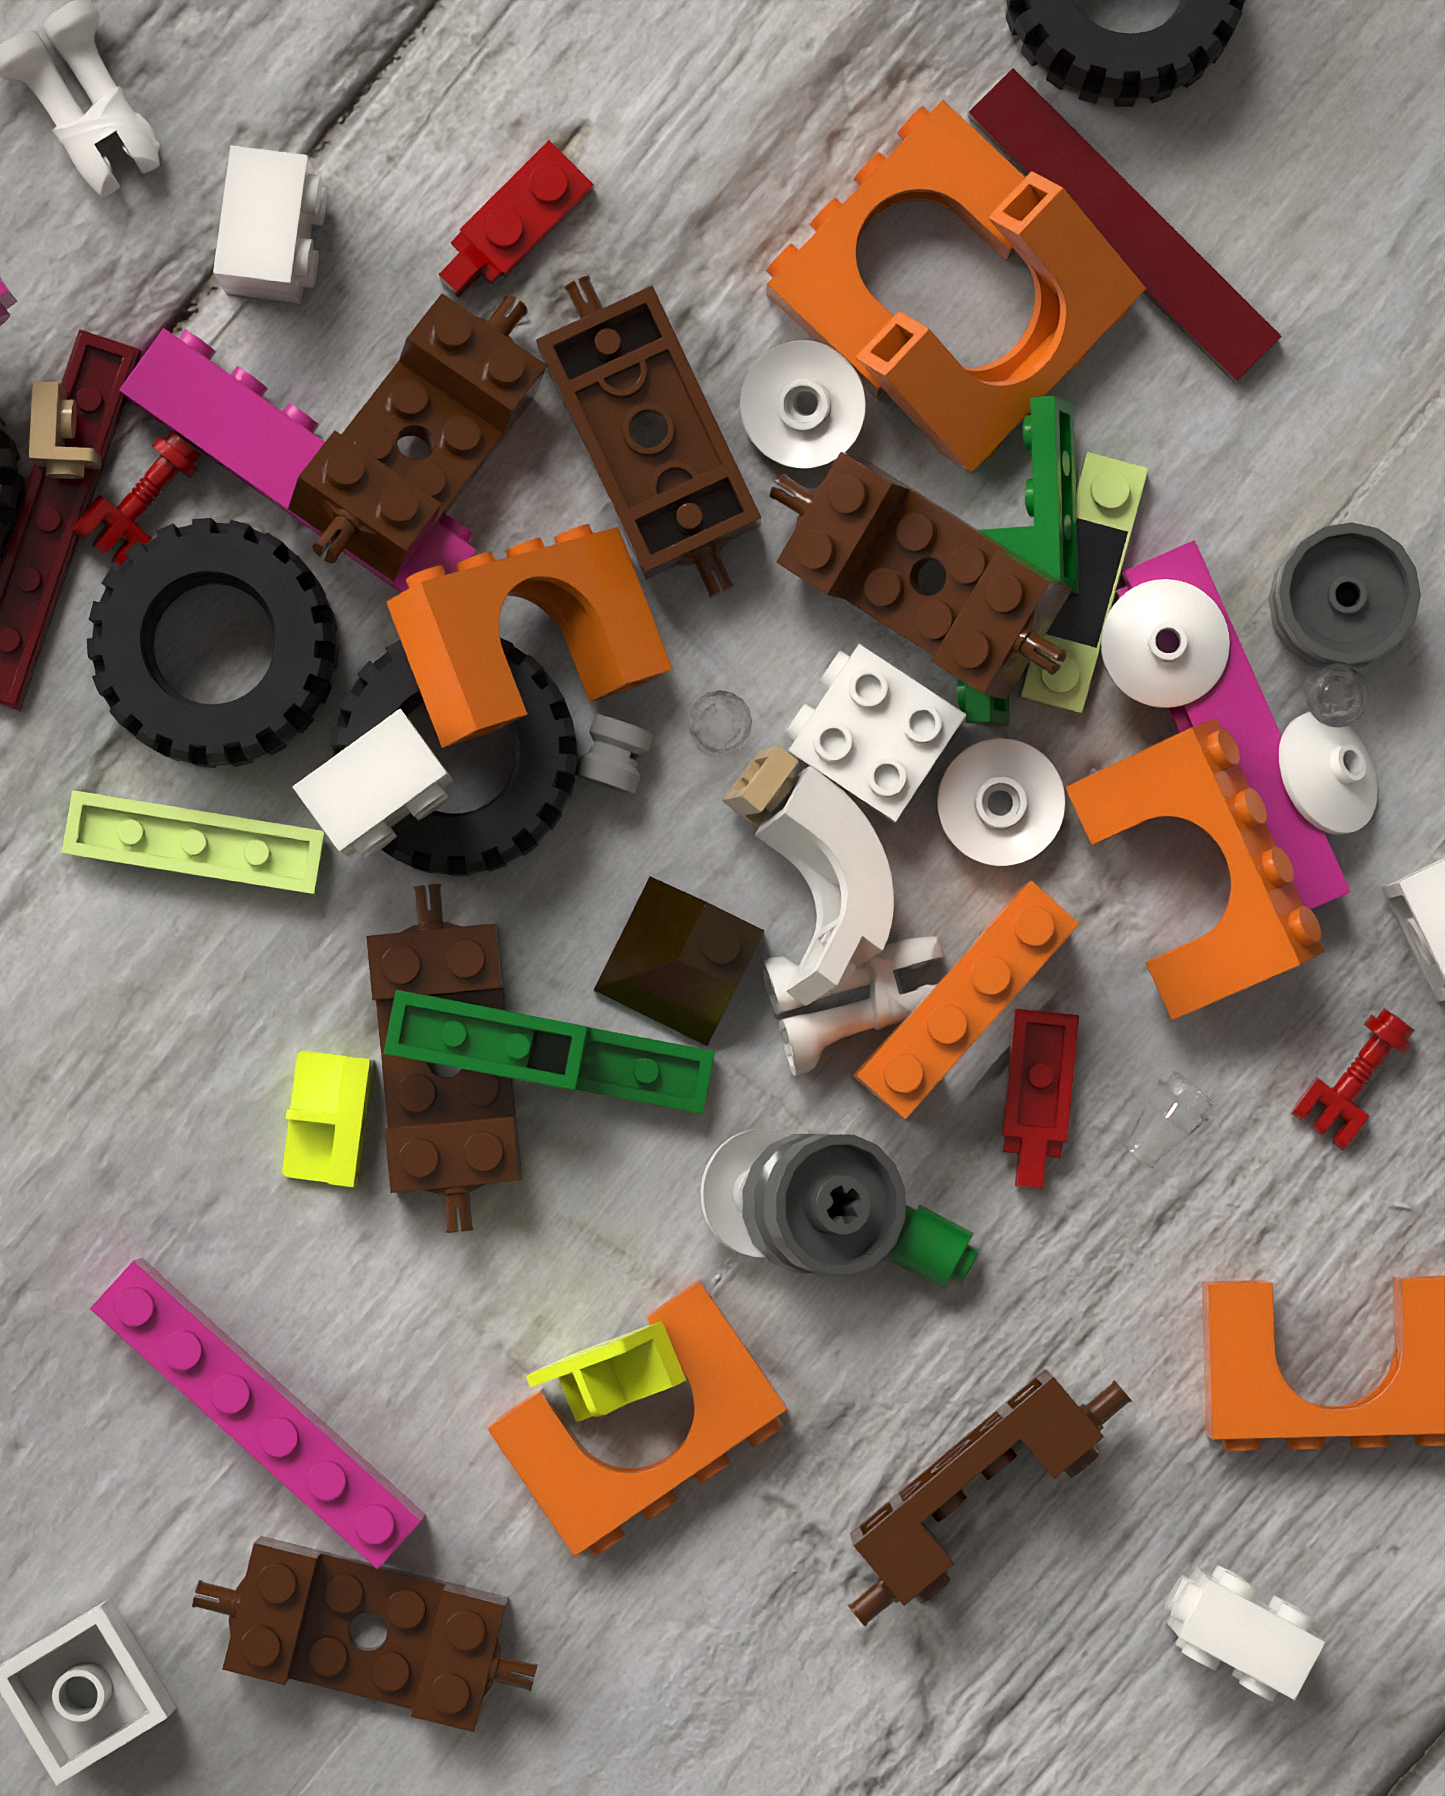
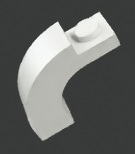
[755,766,894,1006]

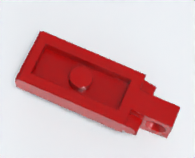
[438,140,594,298]
[1001,1008,1079,1189]

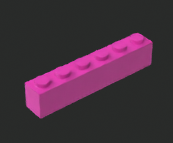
[119,328,478,593]
[1115,540,1351,910]
[90,1258,426,1570]

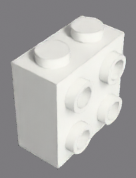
[784,644,966,825]
[1164,1564,1326,1702]

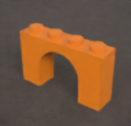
[766,99,1026,398]
[855,171,1146,473]
[386,524,673,748]
[1065,717,1325,1020]
[852,881,1080,1120]
[1202,1276,1445,1451]
[487,1279,787,1557]

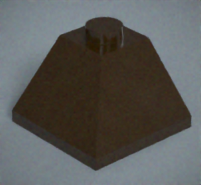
[594,876,765,1047]

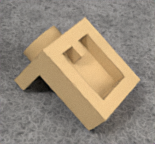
[29,381,101,479]
[722,746,799,829]

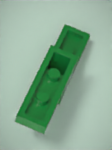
[957,396,1079,726]
[383,990,715,1114]

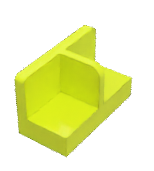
[282,1051,374,1187]
[526,1320,686,1422]

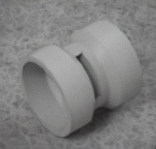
[575,714,655,795]

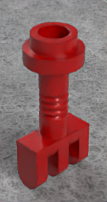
[73,431,201,568]
[1291,1008,1415,1151]

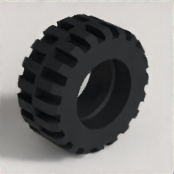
[1006,0,1246,107]
[87,518,339,768]
[330,638,578,876]

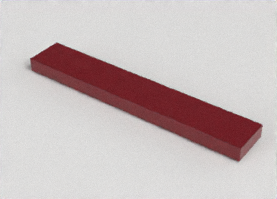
[967,68,1282,384]
[0,329,142,711]

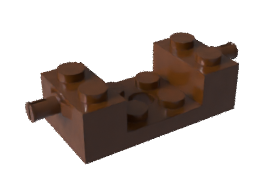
[536,276,761,598]
[288,293,547,582]
[770,451,1072,699]
[366,884,522,1233]
[848,1369,1132,1627]
[192,1536,538,1732]

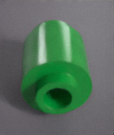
[888,1205,980,1290]

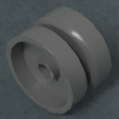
[1269,522,1421,671]
[742,1134,906,1276]

